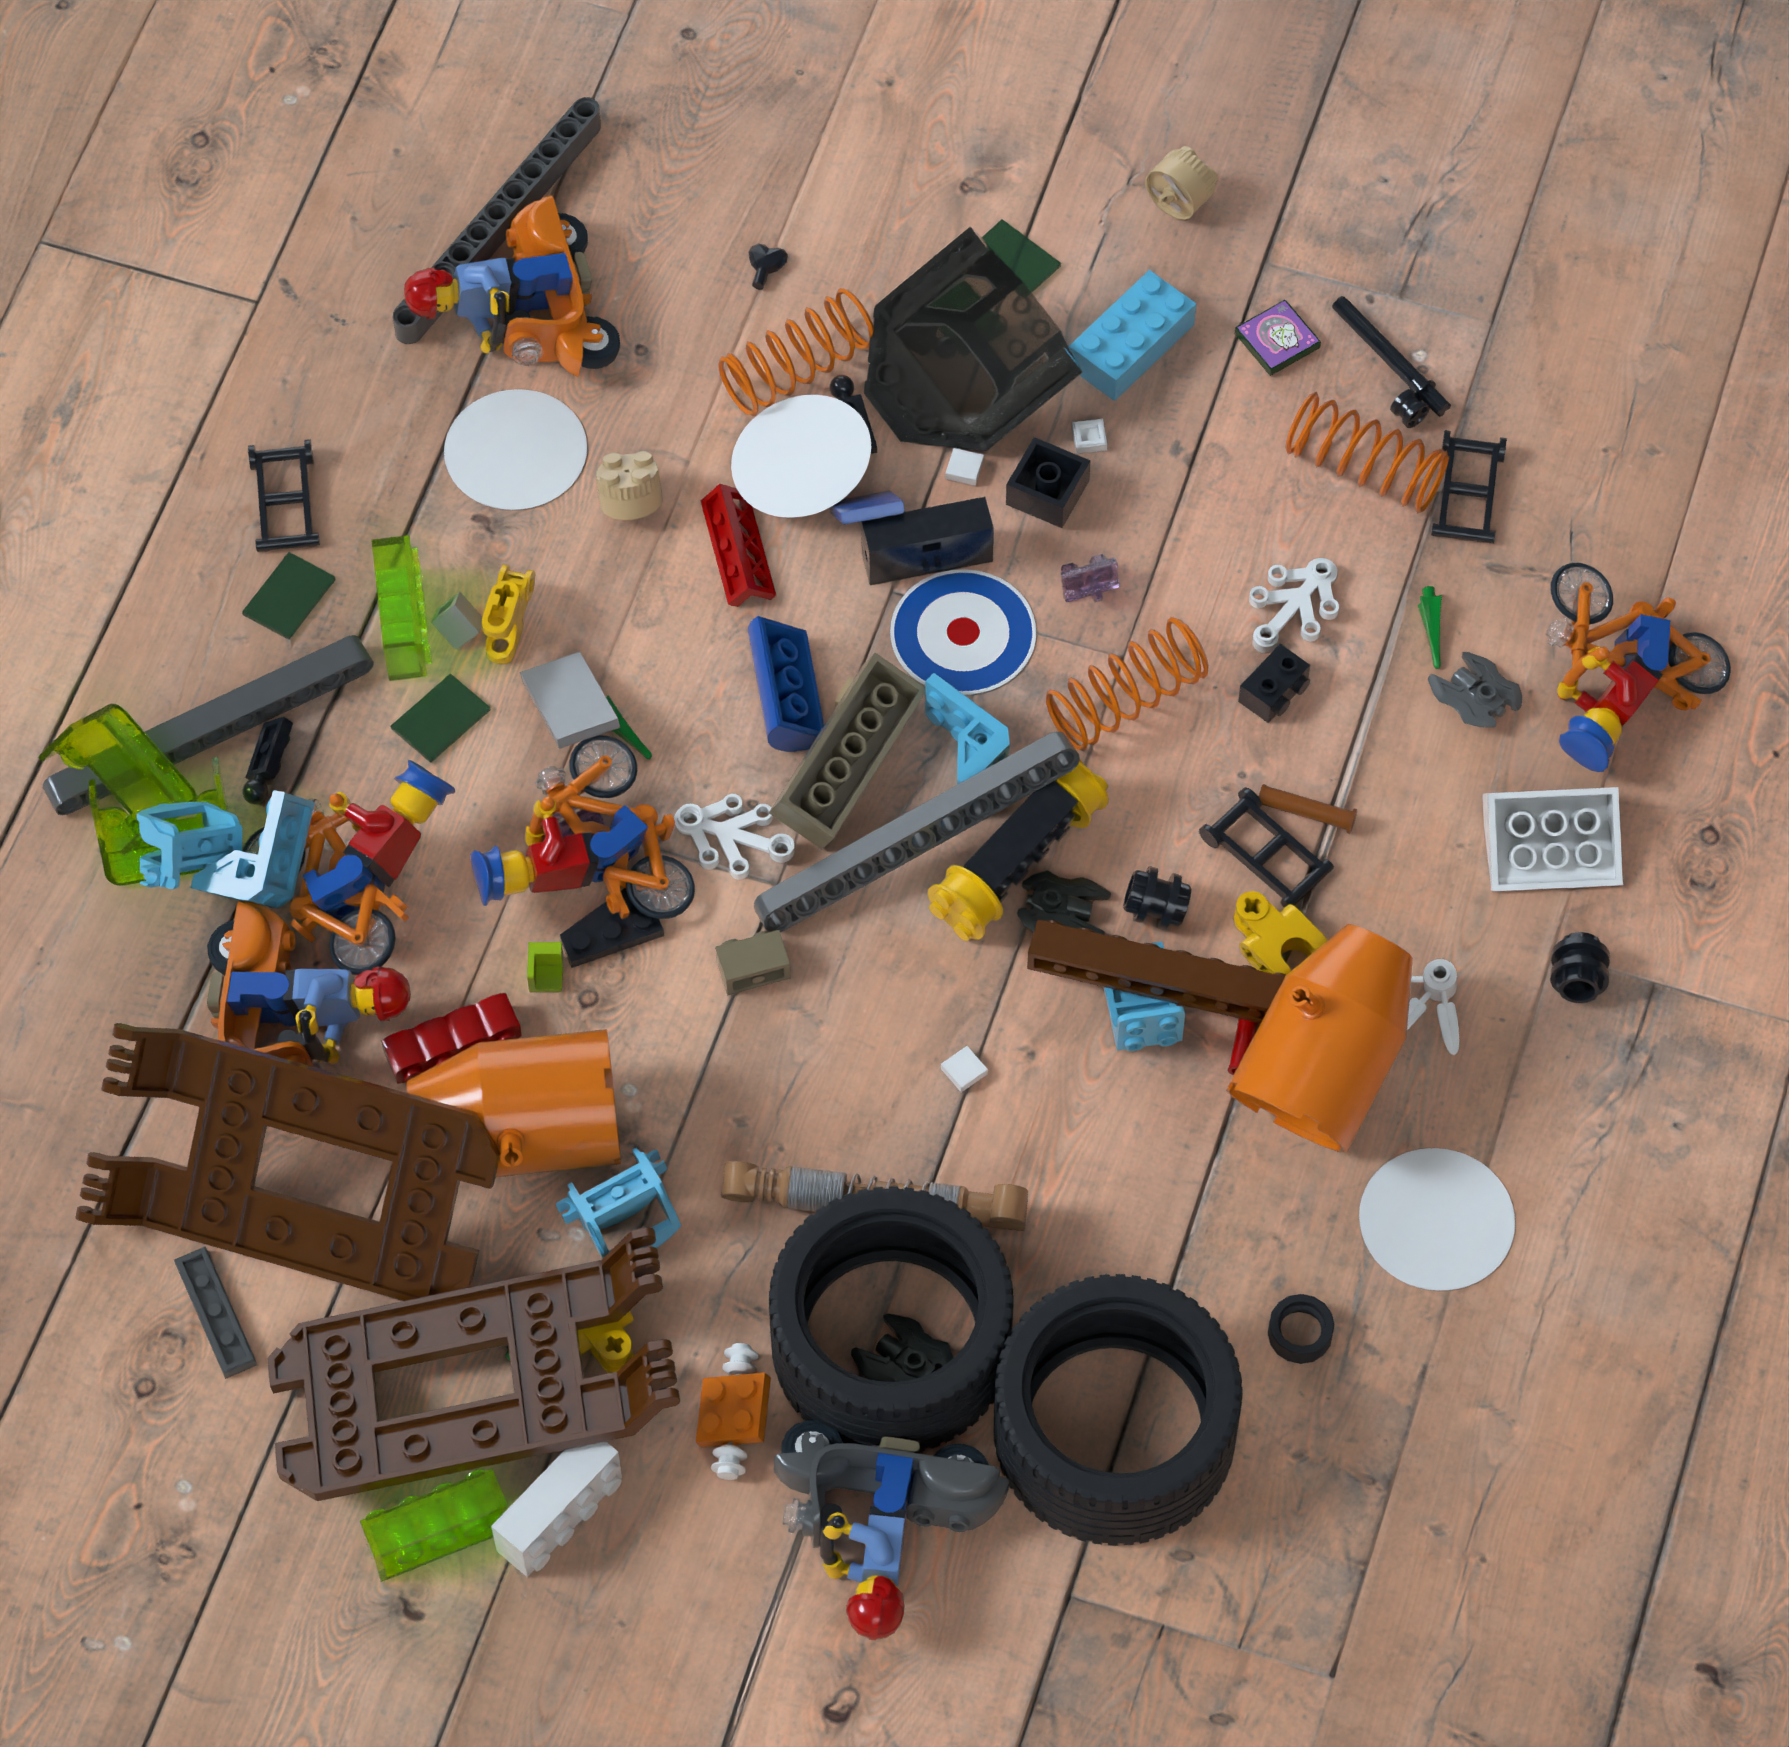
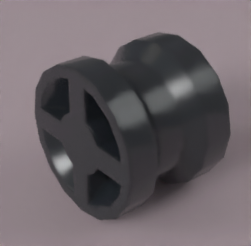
[1390,389,1430,428]

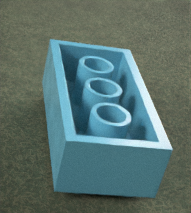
[1069,270,1196,401]

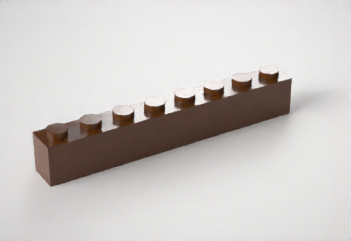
[1027,919,1286,1024]

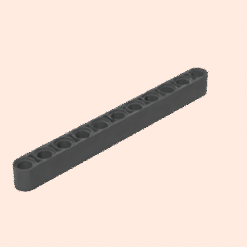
[393,97,601,344]
[42,635,374,815]
[754,732,1080,932]

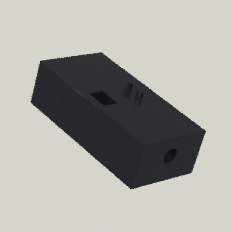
[861,497,994,585]

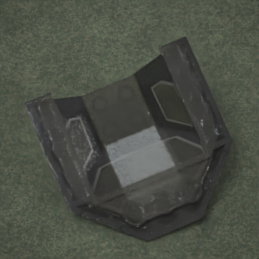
[864,226,1083,451]

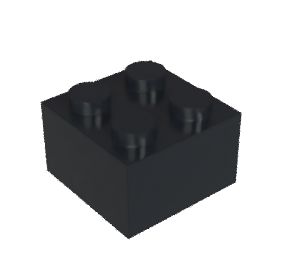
[1006,437,1091,528]

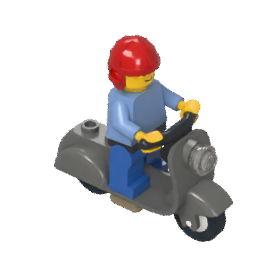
[774,1420,1009,1641]

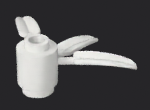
[1407,959,1459,1055]

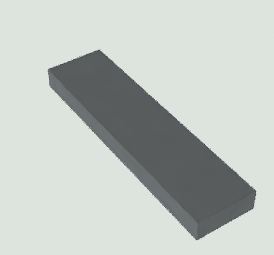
[174,1246,257,1379]

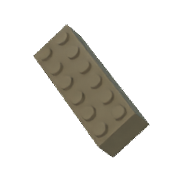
[769,653,925,850]

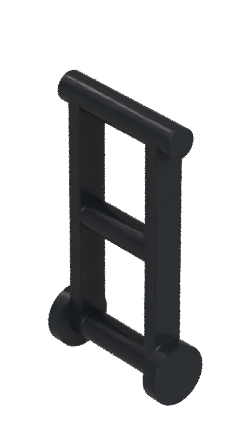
[1431,430,1507,544]
[248,439,320,552]
[1199,787,1334,908]

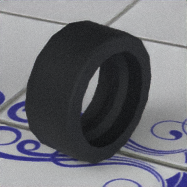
[1268,1294,1334,1364]

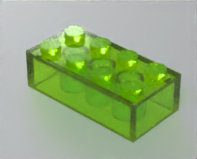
[371,535,432,681]
[360,1468,508,1582]

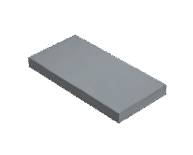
[520,652,620,749]

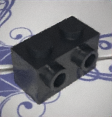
[1238,644,1310,723]

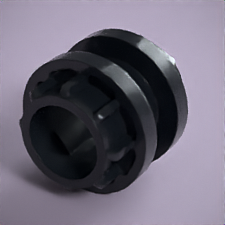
[1123,866,1192,930]
[1550,932,1610,1003]

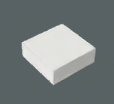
[1072,419,1107,454]
[945,448,984,486]
[941,1046,988,1093]

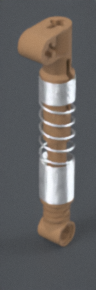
[721,1161,1028,1231]

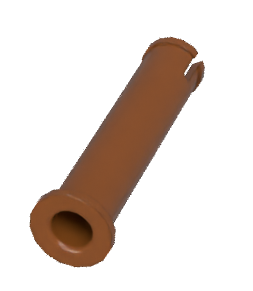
[1258,784,1357,834]

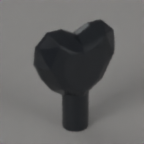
[748,243,788,290]

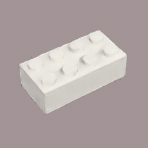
[491,1441,622,1577]

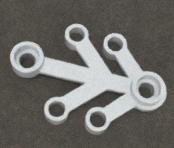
[1249,558,1339,653]
[674,794,795,880]

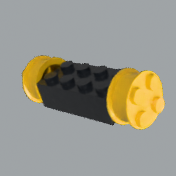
[928,759,1109,941]

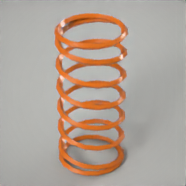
[718,288,874,416]
[1285,392,1449,514]
[1046,617,1209,751]

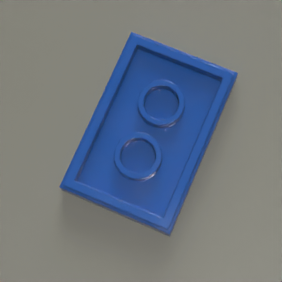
[830,490,905,525]

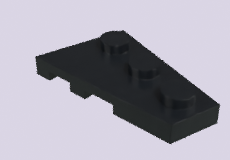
[560,888,664,968]

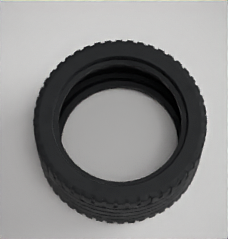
[769,1186,1014,1452]
[993,1274,1243,1546]

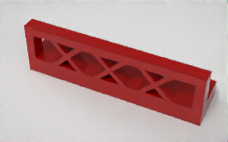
[700,484,776,607]

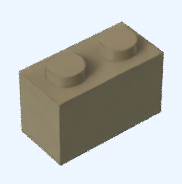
[715,930,791,996]

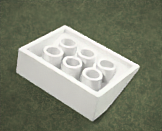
[1483,787,1623,891]

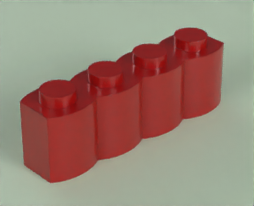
[381,993,522,1084]

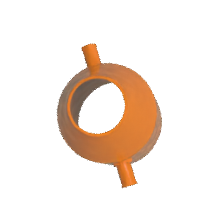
[1226,924,1413,1153]
[407,1029,621,1178]

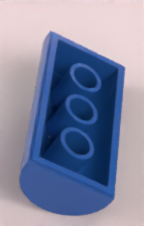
[748,616,824,752]

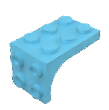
[1104,941,1185,1051]

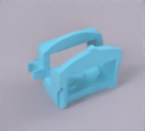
[137,802,242,889]
[556,1147,681,1259]

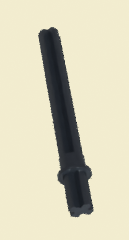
[1332,296,1451,417]

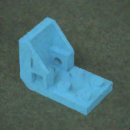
[925,673,1010,785]
[191,790,315,909]

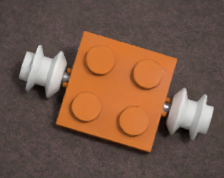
[696,1343,771,1480]

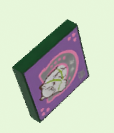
[1234,300,1321,376]

